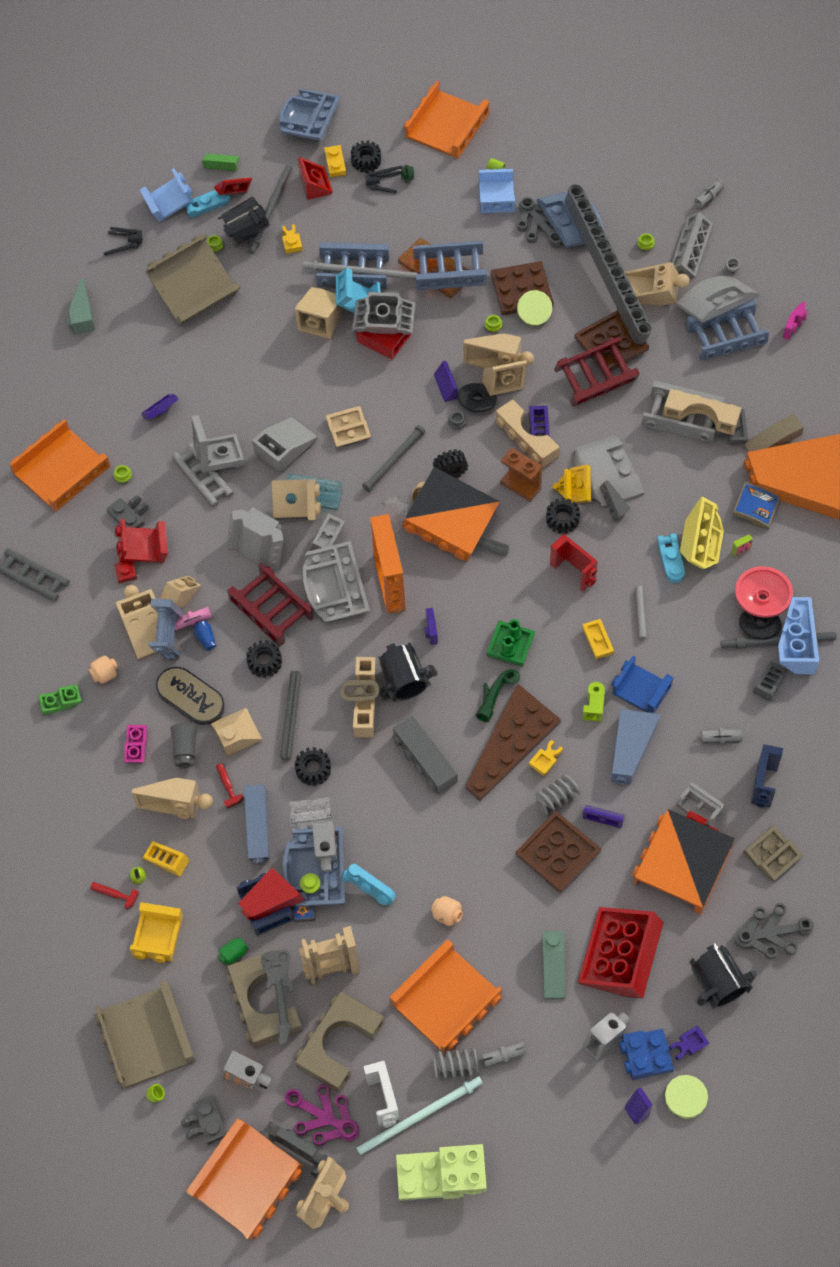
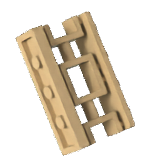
[299,926,360,985]

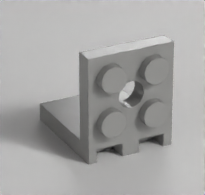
[191,415,245,473]

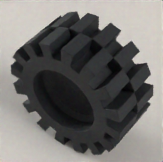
[351,140,381,173]
[432,449,468,477]
[546,498,580,534]
[246,640,282,678]
[295,747,331,786]

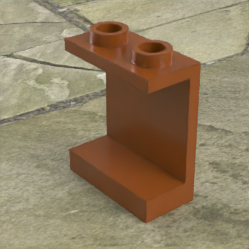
[500,448,542,502]

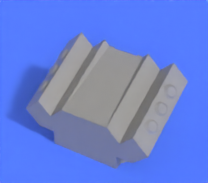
[353,292,415,335]
[227,507,284,571]

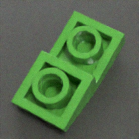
[38,685,82,715]

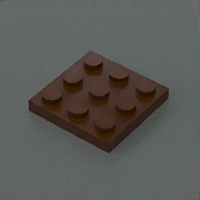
[491,261,554,316]
[574,310,649,372]
[515,811,601,894]

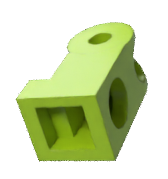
[582,682,605,722]

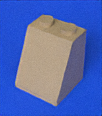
[295,287,344,339]

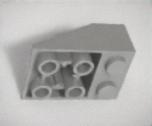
[252,417,318,473]

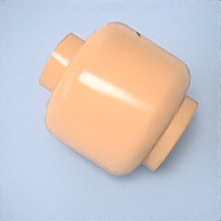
[88,655,118,684]
[431,896,463,926]

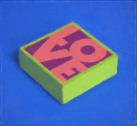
[731,534,753,557]

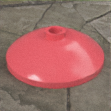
[735,566,793,618]

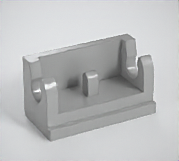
[310,513,345,551]
[677,782,725,826]

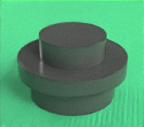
[448,411,466,429]

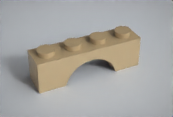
[663,389,741,435]
[495,400,560,468]
[353,657,376,738]

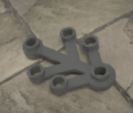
[517,197,562,248]
[734,903,814,960]

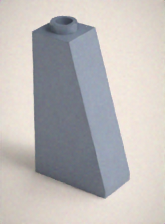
[611,709,660,785]
[244,785,270,863]

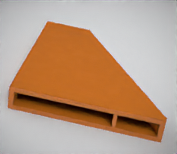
[744,434,840,520]

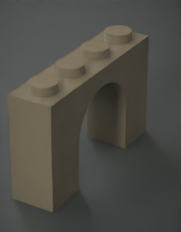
[226,949,302,1048]
[295,992,385,1094]

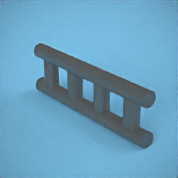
[0,548,70,601]

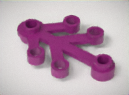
[285,1084,360,1147]

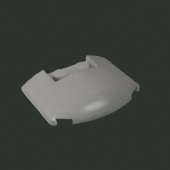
[677,276,760,323]
[573,435,644,508]
[303,541,370,623]

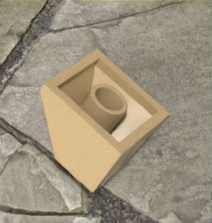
[482,360,527,396]
[211,708,262,756]

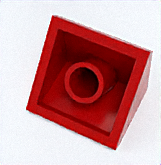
[298,157,333,200]

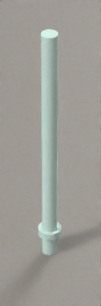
[356,1076,483,1155]

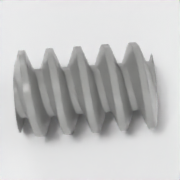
[535,774,580,816]
[433,1048,478,1079]

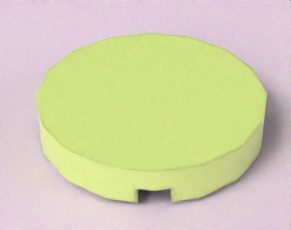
[517,290,552,326]
[665,1075,708,1119]

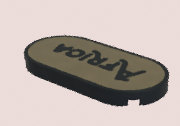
[156,667,225,725]

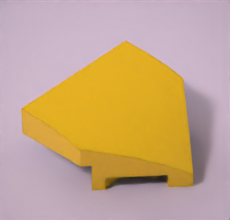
[552,464,591,504]

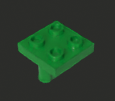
[487,619,535,667]

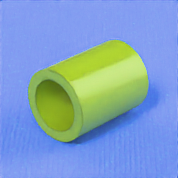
[487,158,506,170]

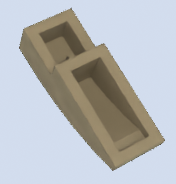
[744,414,804,452]

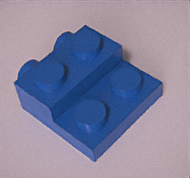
[619,1029,674,1080]

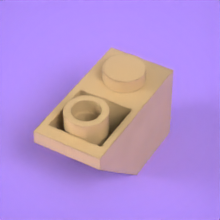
[160,576,201,608]

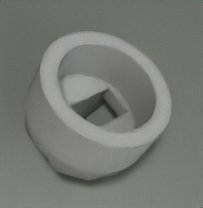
[725,257,740,273]

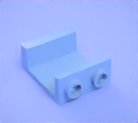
[140,168,194,222]
[479,169,515,213]

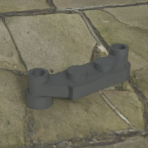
[260,1121,328,1178]

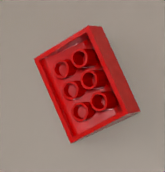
[578,907,664,999]

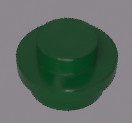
[401,165,414,182]

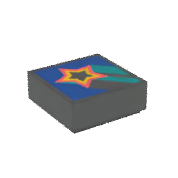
[293,905,315,922]

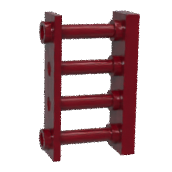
[554,336,640,407]
[227,563,313,647]

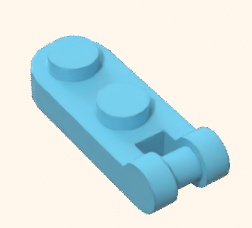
[184,190,230,218]
[657,533,685,583]
[342,864,396,905]

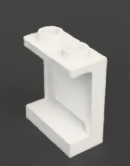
[364,1061,399,1128]

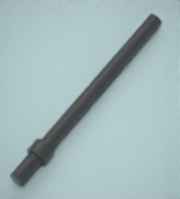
[720,632,837,649]

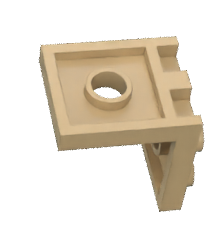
[272,479,321,520]

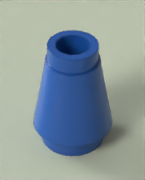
[193,621,217,651]

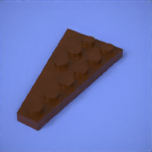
[466,683,561,801]

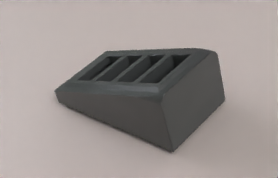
[600,480,630,521]
[753,661,788,701]

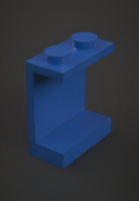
[611,656,674,713]

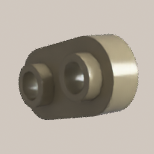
[340,680,379,701]

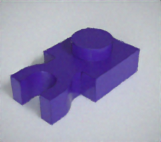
[424,608,438,645]
[668,1025,709,1061]

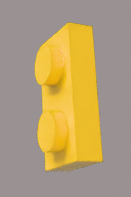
[324,145,346,178]
[582,619,614,660]

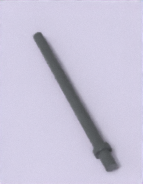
[248,165,292,254]

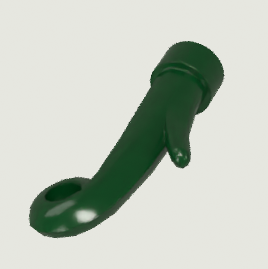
[476,669,520,722]

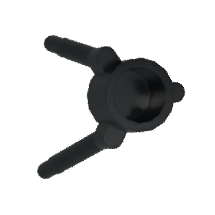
[366,165,403,193]
[103,227,142,255]

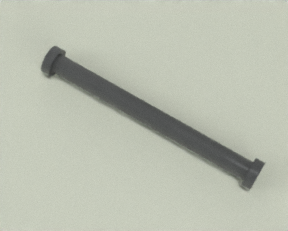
[362,425,425,492]

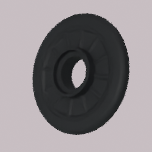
[458,383,497,413]
[739,611,781,639]

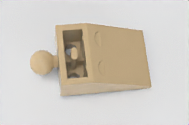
[625,262,690,306]
[463,333,534,368]
[116,585,158,660]
[131,778,213,819]

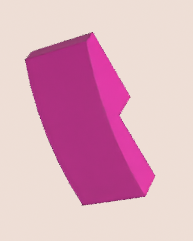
[783,302,808,340]
[124,725,148,763]

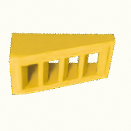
[143,841,189,877]

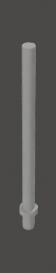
[303,260,418,280]

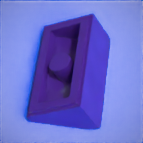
[434,360,458,402]
[583,805,625,828]

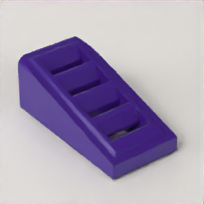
[529,406,549,436]
[625,1088,652,1124]

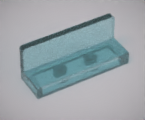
[286,473,343,510]

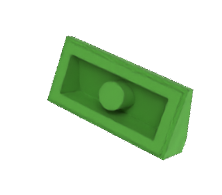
[202,153,239,171]

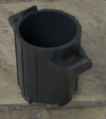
[218,196,270,246]
[378,642,438,702]
[689,944,757,1009]

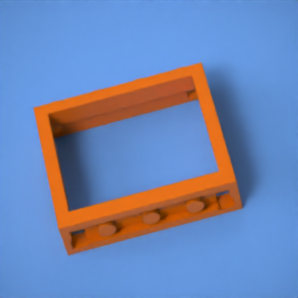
[370,514,406,614]

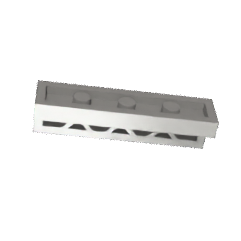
[672,212,713,278]

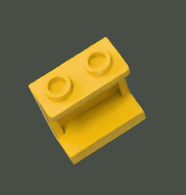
[129,902,183,963]

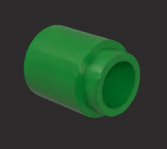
[217,937,249,966]

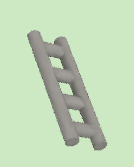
[172,443,234,507]

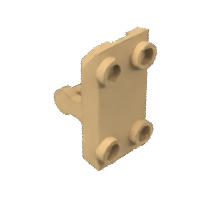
[296,1156,349,1229]

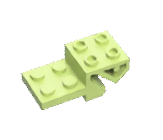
[396,1144,487,1201]

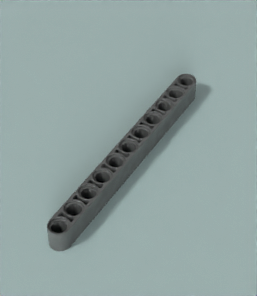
[565,184,652,345]

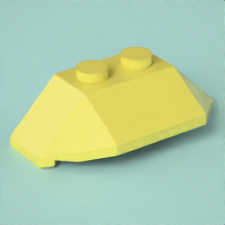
[680,497,724,570]

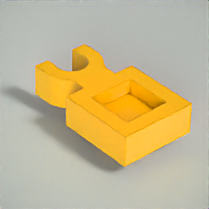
[282,224,302,254]
[529,740,563,777]

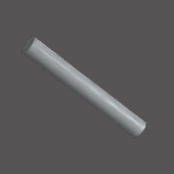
[635,586,647,640]

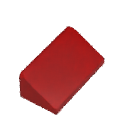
[214,177,252,195]

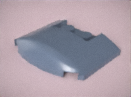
[279,89,340,141]
[536,191,604,248]
[283,827,345,907]

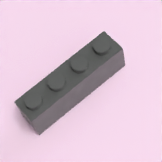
[392,716,458,795]

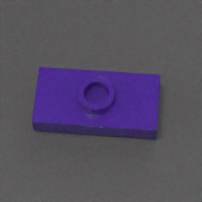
[141,394,179,420]

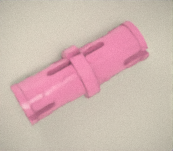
[175,606,212,631]

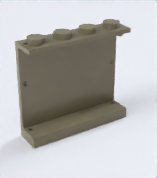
[145,234,240,326]
[94,980,196,1089]

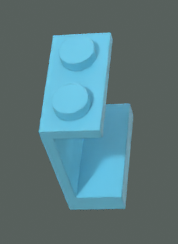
[336,267,380,313]

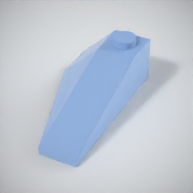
[778,597,819,675]

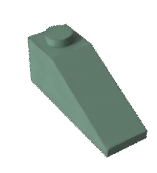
[67,278,95,334]
[542,931,565,999]

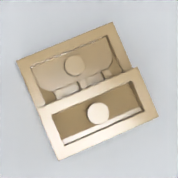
[325,406,371,448]

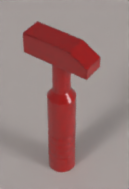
[216,763,244,809]
[90,882,139,910]

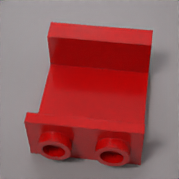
[115,519,168,563]
[550,534,598,591]

